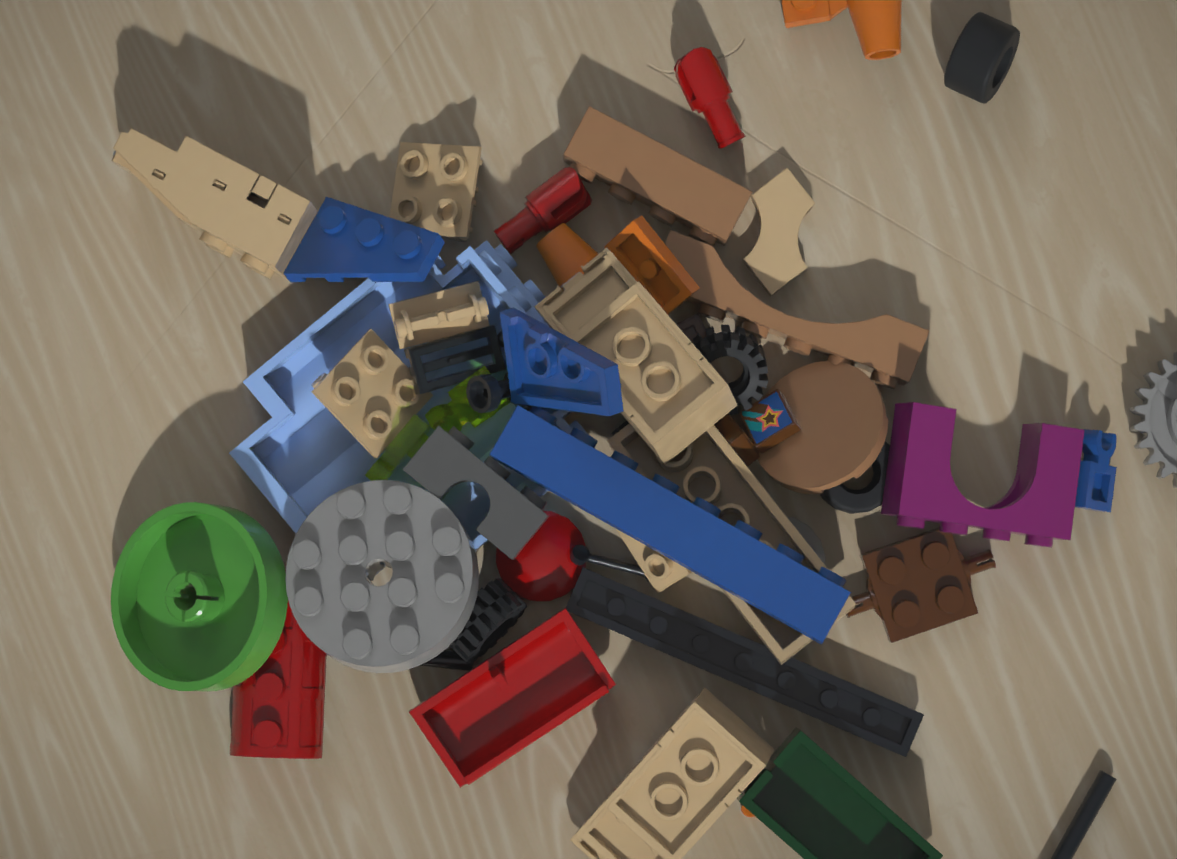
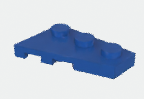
[283,197,445,282]
[500,307,624,416]

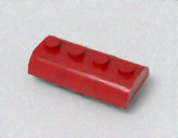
[230,570,327,759]
[409,607,616,788]

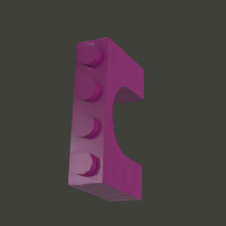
[881,402,1085,548]

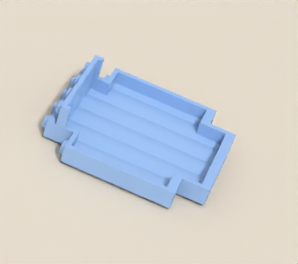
[229,240,588,575]

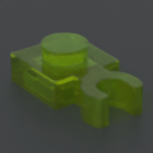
[425,366,510,433]
[365,414,433,481]

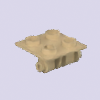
[390,142,483,242]
[311,329,433,459]

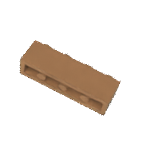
[563,106,752,246]

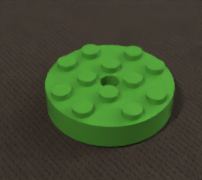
[111,502,288,691]

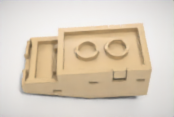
[111,128,318,279]
[534,248,737,465]
[570,687,774,859]

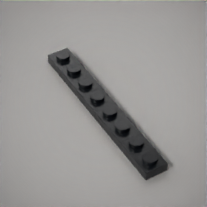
[566,567,924,757]

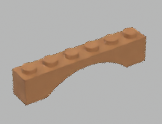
[665,230,929,389]

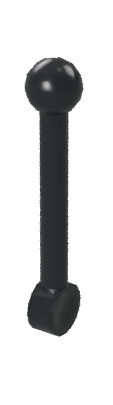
[570,545,649,582]

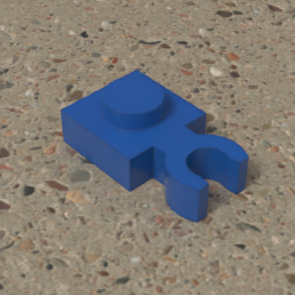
[1075,429,1117,513]

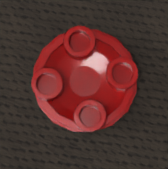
[496,511,586,601]

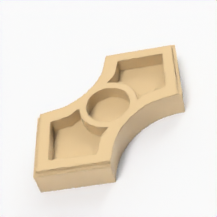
[743,168,815,297]

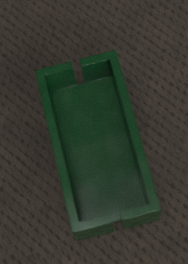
[737,727,943,859]

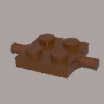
[846,527,996,643]

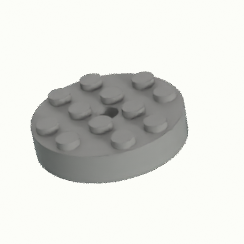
[285,480,479,673]

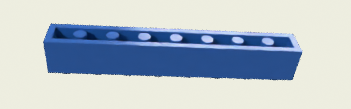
[489,405,851,645]

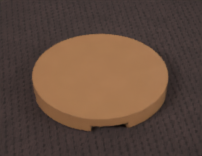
[752,361,889,494]

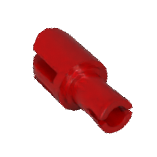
[674,47,746,149]
[493,167,592,254]

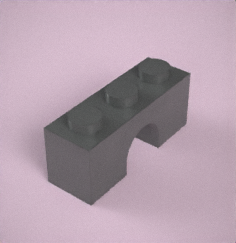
[403,426,549,560]

